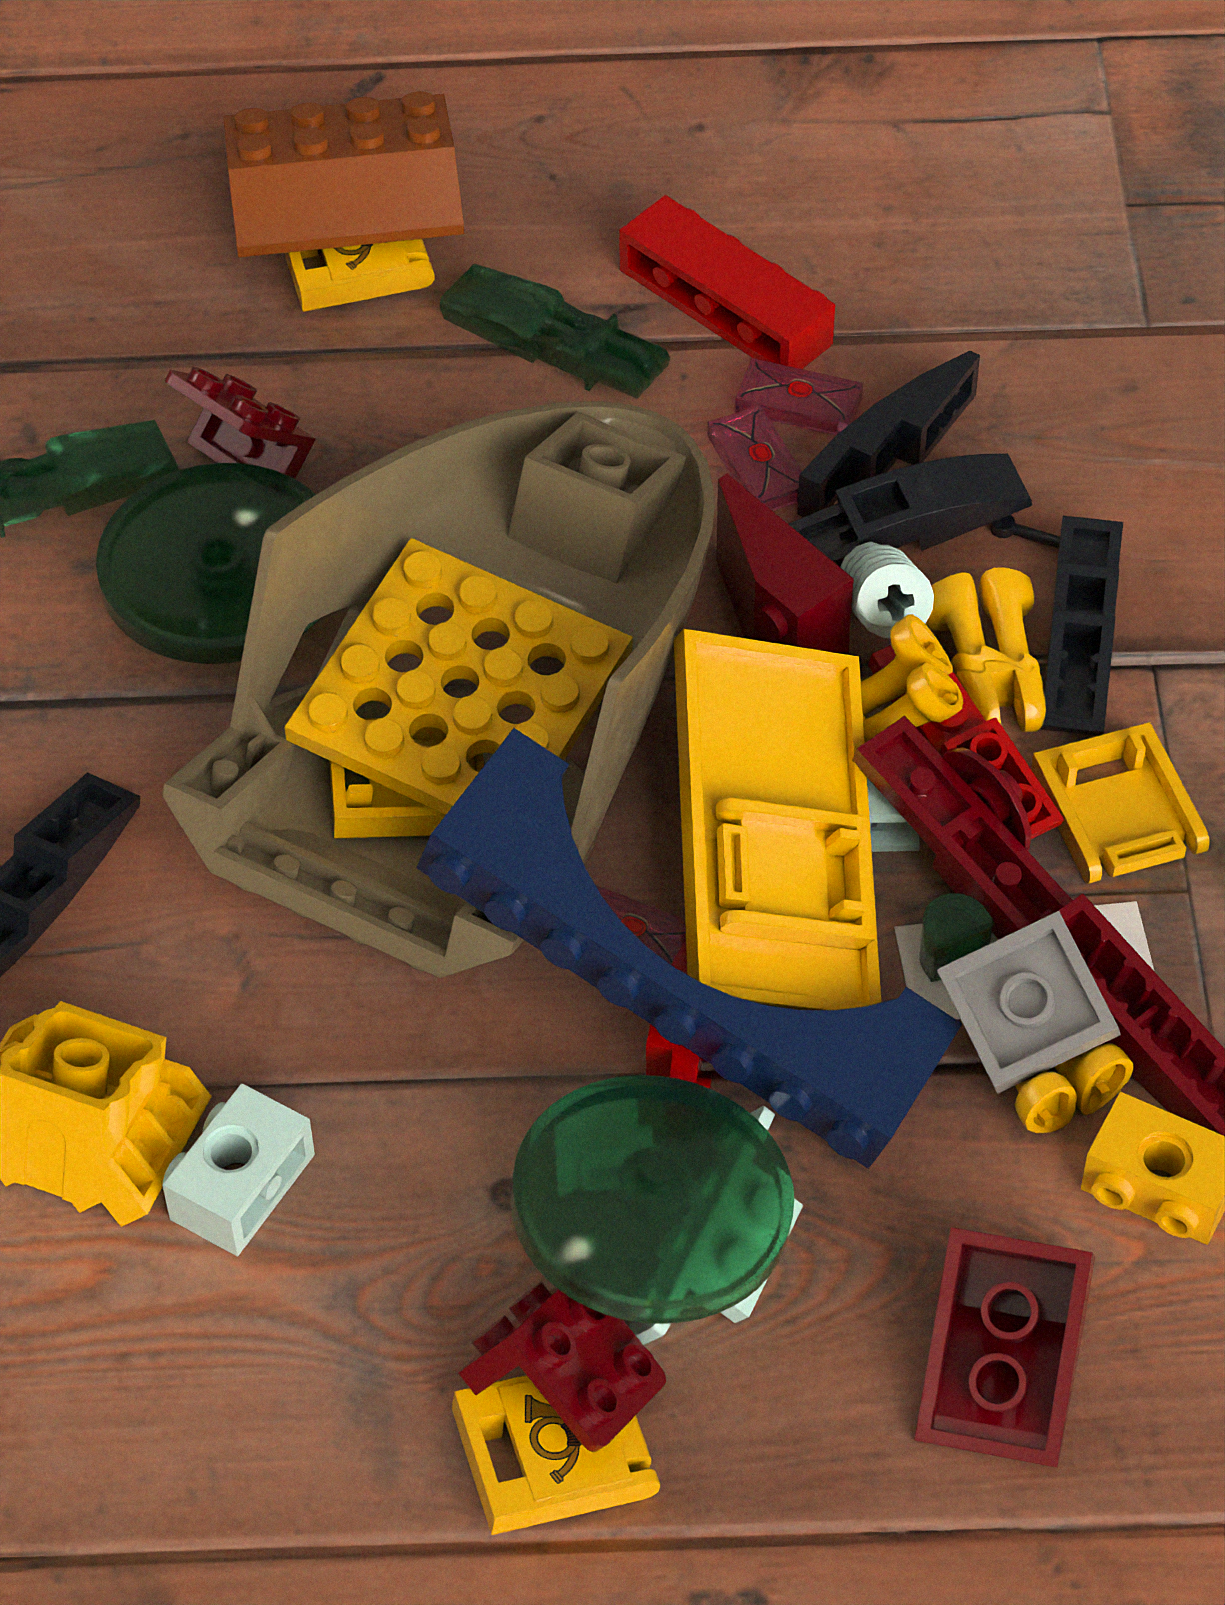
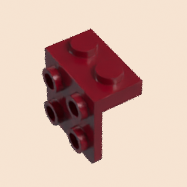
[164,367,316,501]
[458,1268,666,1452]

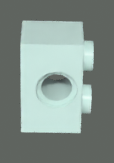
[162,1083,315,1257]

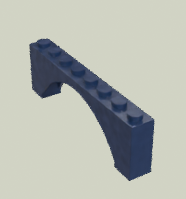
[416,728,962,1169]

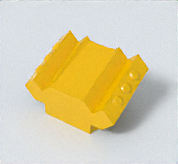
[0,1001,212,1227]

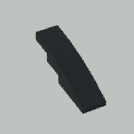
[797,351,980,517]
[1041,516,1123,736]
[0,772,140,977]

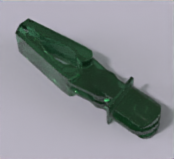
[439,264,670,399]
[0,420,179,538]

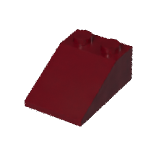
[716,473,854,655]
[914,1227,1095,1468]

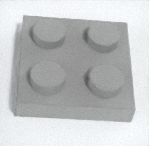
[937,911,1121,1094]

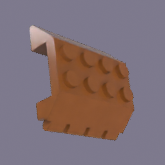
[223,91,465,258]

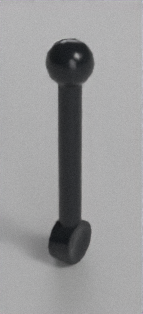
[991,515,1060,549]

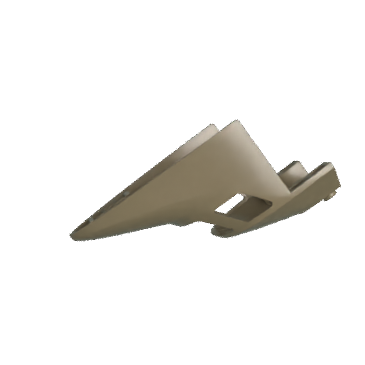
[162,401,716,978]

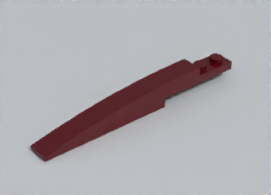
[852,716,1225,1136]

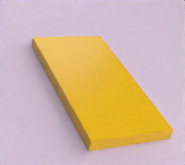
[674,629,881,1010]

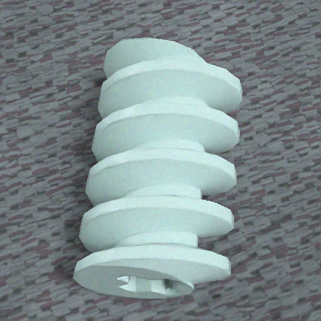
[840,541,934,638]

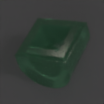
[919,893,993,982]

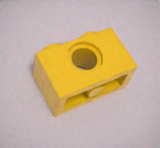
[1081,1091,1225,1245]

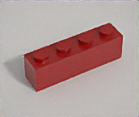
[619,195,835,381]

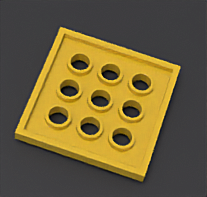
[284,538,633,815]

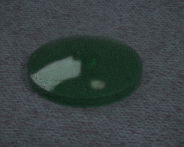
[96,463,320,664]
[511,1075,794,1324]

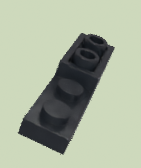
[789,453,1032,567]

